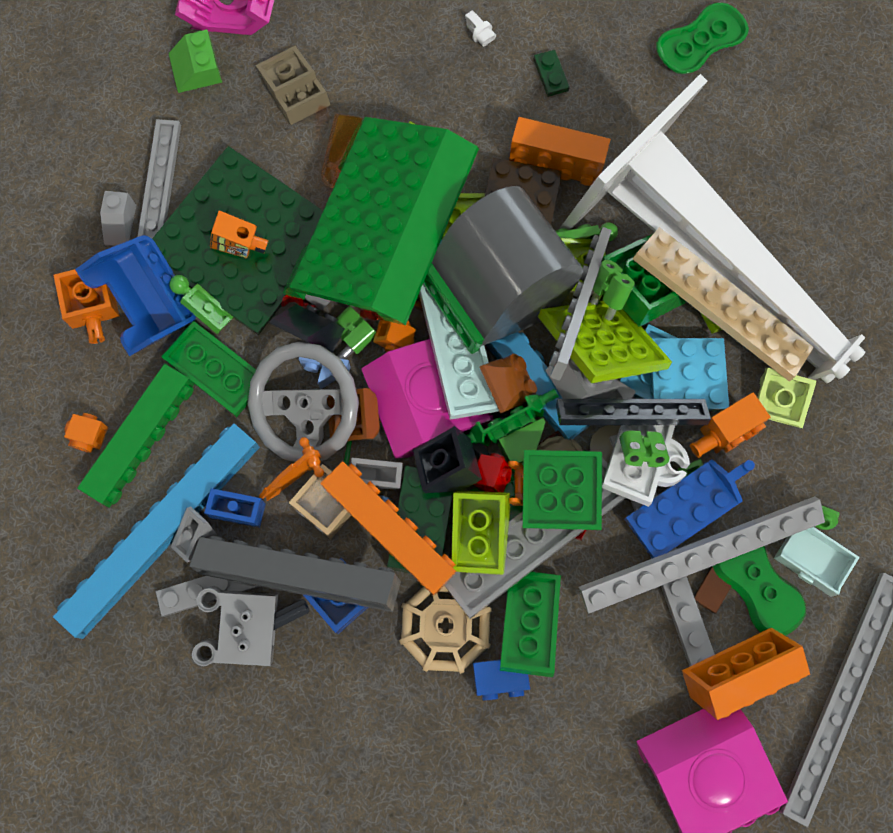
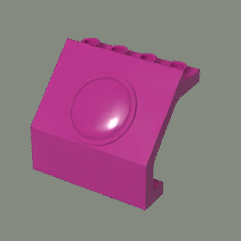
[175,0,274,35]
[361,339,494,458]
[636,709,788,833]

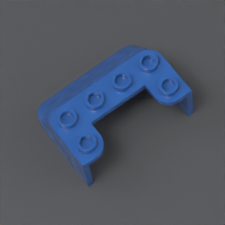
[75,235,196,356]

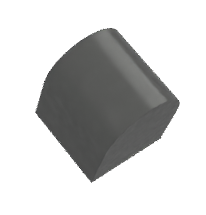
[432,186,583,346]

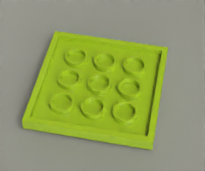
[538,301,672,383]

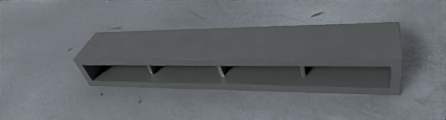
[190,536,401,612]

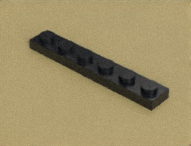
[556,399,711,425]

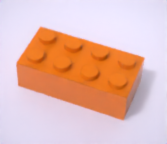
[509,117,611,186]
[682,628,810,720]

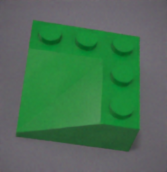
[599,233,687,327]

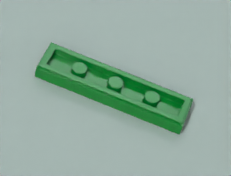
[423,263,484,354]

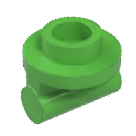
[815,505,839,530]

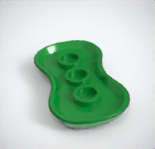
[656,3,749,74]
[712,546,806,636]

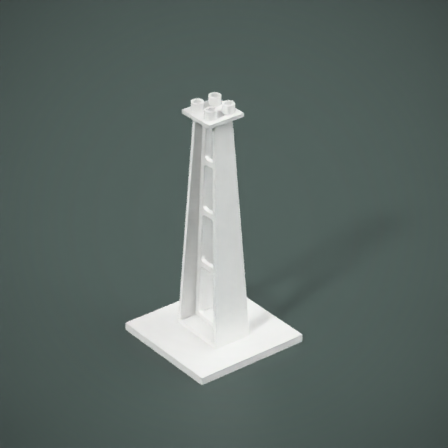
[560,74,865,384]

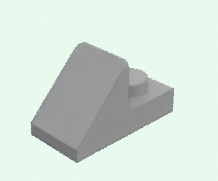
[171,507,217,562]

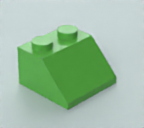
[169,30,222,93]

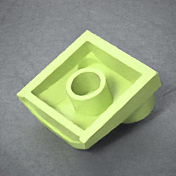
[757,368,817,428]

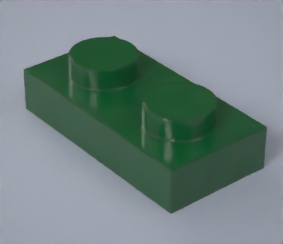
[533,50,570,97]

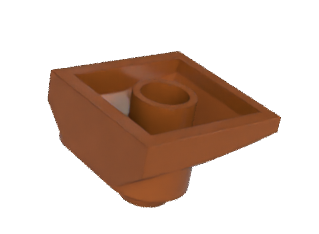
[480,353,537,413]
[327,388,379,441]

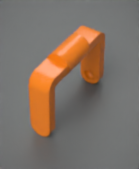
[508,461,523,506]

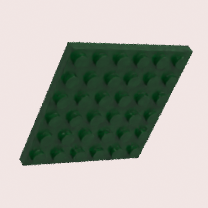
[152,146,323,335]

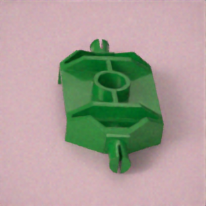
[467,388,559,446]

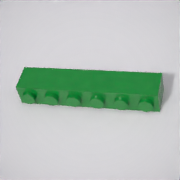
[77,364,194,508]

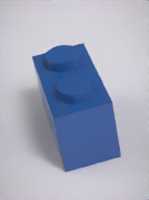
[204,488,266,528]
[473,660,530,701]

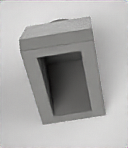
[100,191,136,246]
[351,458,403,489]

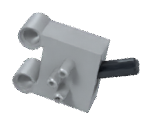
[192,586,310,666]

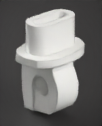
[465,11,496,46]

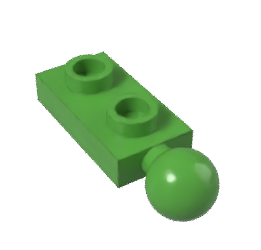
[556,222,618,241]
[169,275,233,334]

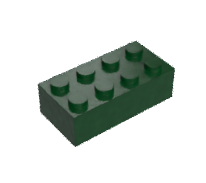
[387,466,453,573]

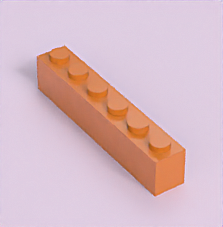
[320,461,456,596]

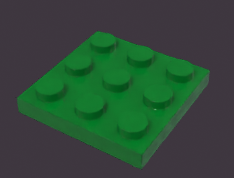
[522,450,602,530]

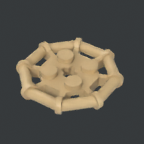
[399,586,492,674]

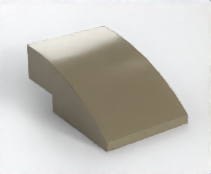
[256,46,330,125]

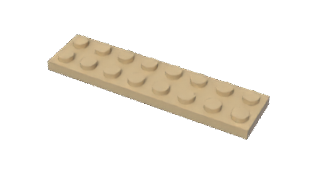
[633,227,814,382]

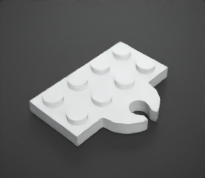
[602,425,690,507]

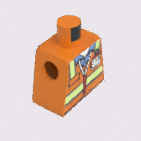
[210,211,268,258]

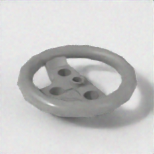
[248,341,359,462]

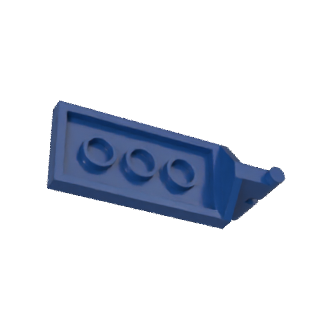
[624,459,755,559]

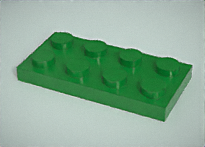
[161,321,268,418]
[500,572,561,677]

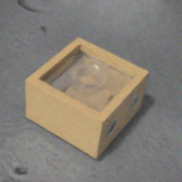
[289,464,351,540]

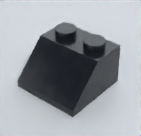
[270,304,345,353]
[413,426,482,493]

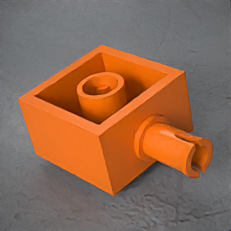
[54,269,120,344]
[690,392,771,458]

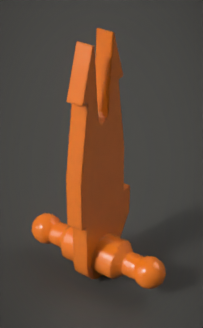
[258,437,324,501]

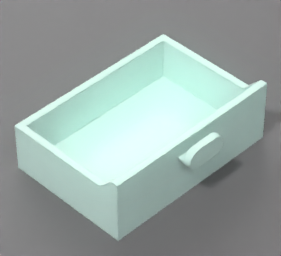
[774,527,860,597]

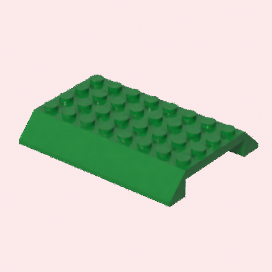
[283,117,479,326]

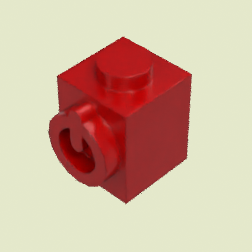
[474,453,512,492]

